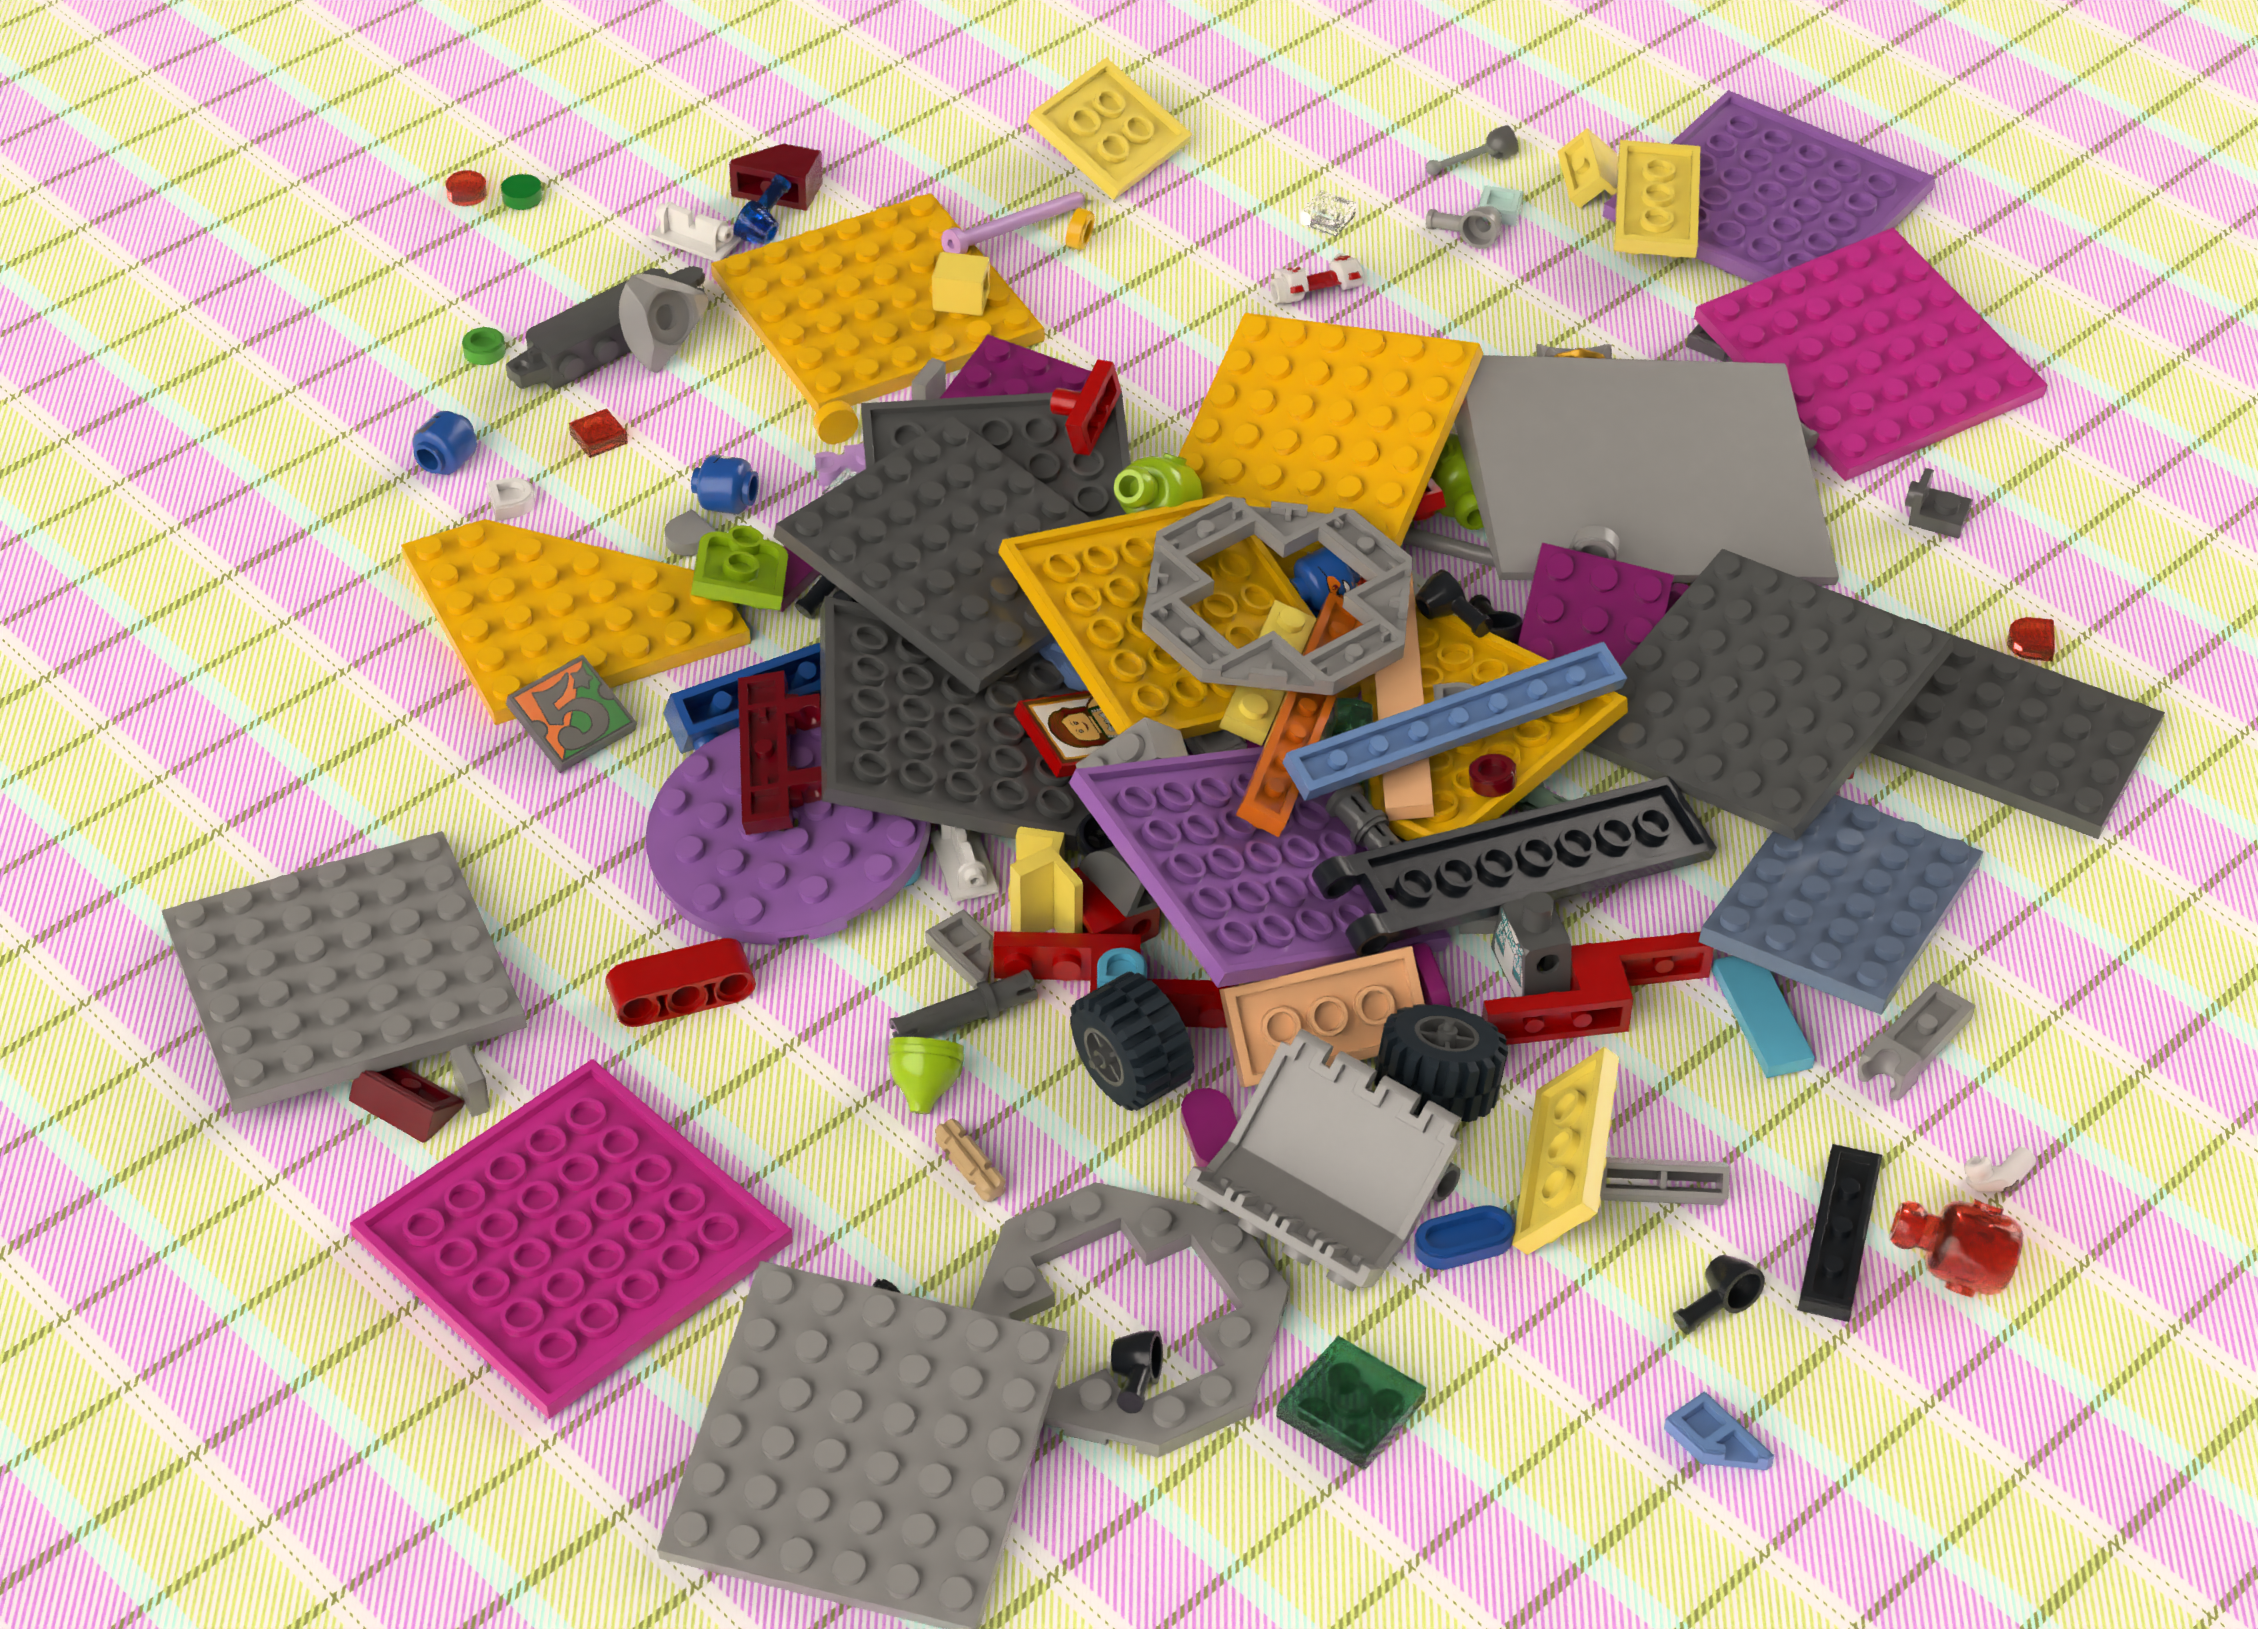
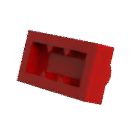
[1050,359,1122,456]

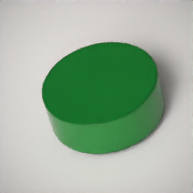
[501,174,543,210]

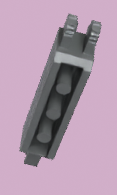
[506,265,705,390]

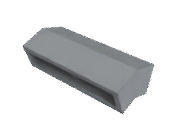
[1600,1157,1730,1205]

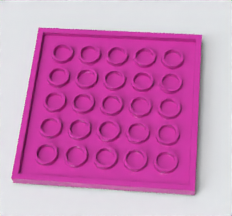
[1694,227,2048,481]
[350,1059,793,1419]

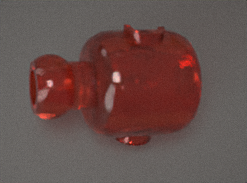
[1889,1199,2024,1298]

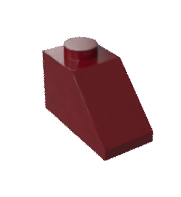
[729,143,823,211]

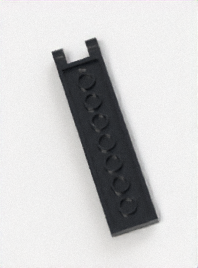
[1312,776,1717,957]

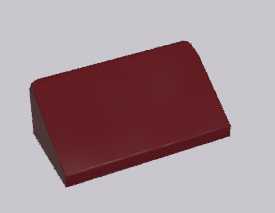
[349,1065,465,1143]

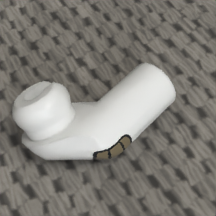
[1964,1146,2037,1192]

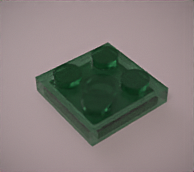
[1276,1335,1427,1471]

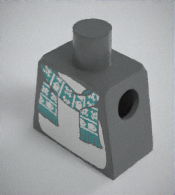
[1491,891,1572,997]

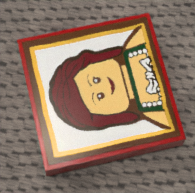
[1014,691,1118,778]

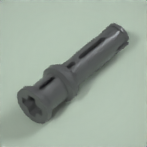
[1325,783,1401,850]

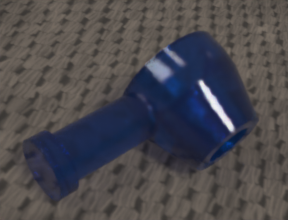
[733,174,791,245]

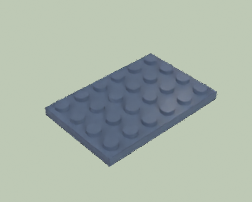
[1699,794,1984,1015]

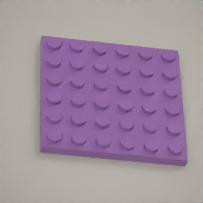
[1602,90,1935,283]
[1069,747,1452,987]

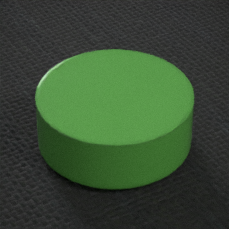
[462,327,506,365]

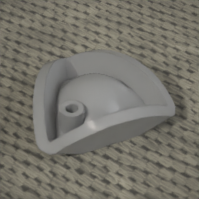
[619,274,709,373]

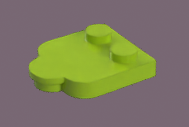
[691,525,788,611]

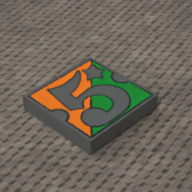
[506,655,637,773]

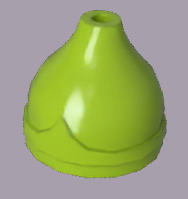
[888,1037,965,1114]

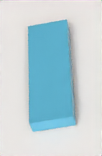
[1712,956,1815,1078]

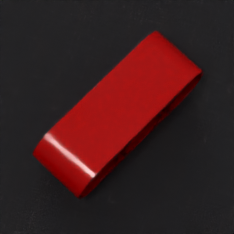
[605,938,756,1027]

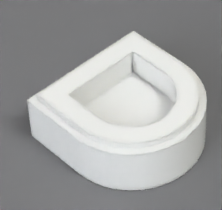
[486,477,535,521]

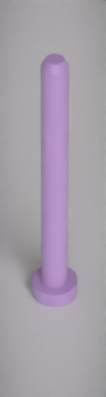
[941,191,1085,254]

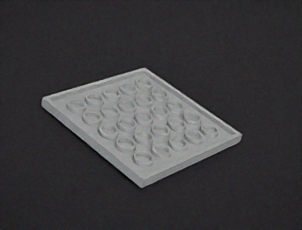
[161,831,527,1115]
[657,1261,1069,1629]

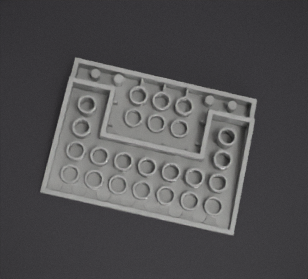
[1454,355,1839,585]

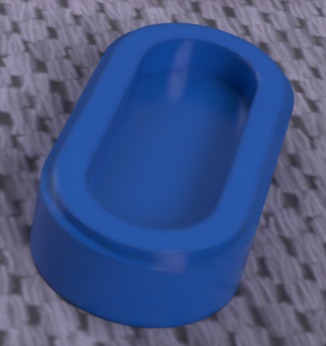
[1414,1205,1515,1270]

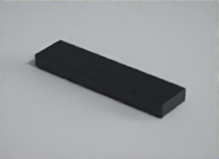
[1797,1144,1882,1322]

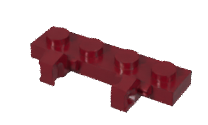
[738,671,822,835]

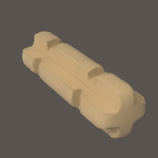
[935,1119,1006,1202]

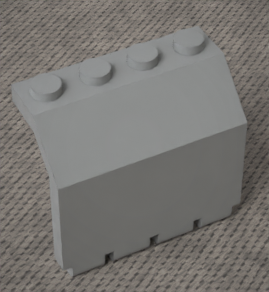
[1183,1029,1462,1291]

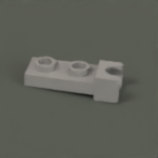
[1857,981,1975,1100]

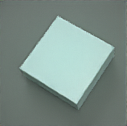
[1478,185,1524,226]

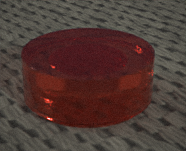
[445,170,487,206]

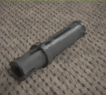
[889,969,1038,1038]

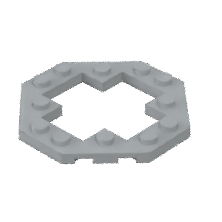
[1142,497,1413,695]
[971,1182,1289,1458]

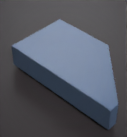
[1664,1391,1774,1470]

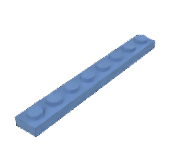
[1282,642,1627,801]

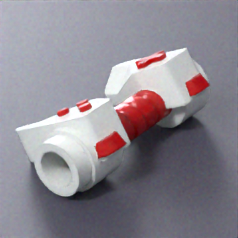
[1270,253,1364,304]

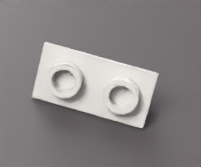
[650,201,741,261]
[930,824,999,902]

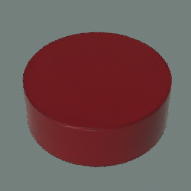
[1469,754,1517,797]

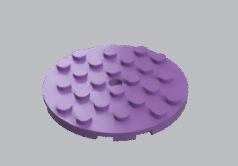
[646,727,931,945]

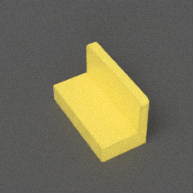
[1557,128,1618,208]
[1010,846,1083,933]

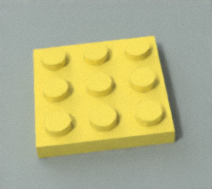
[1027,57,1192,200]

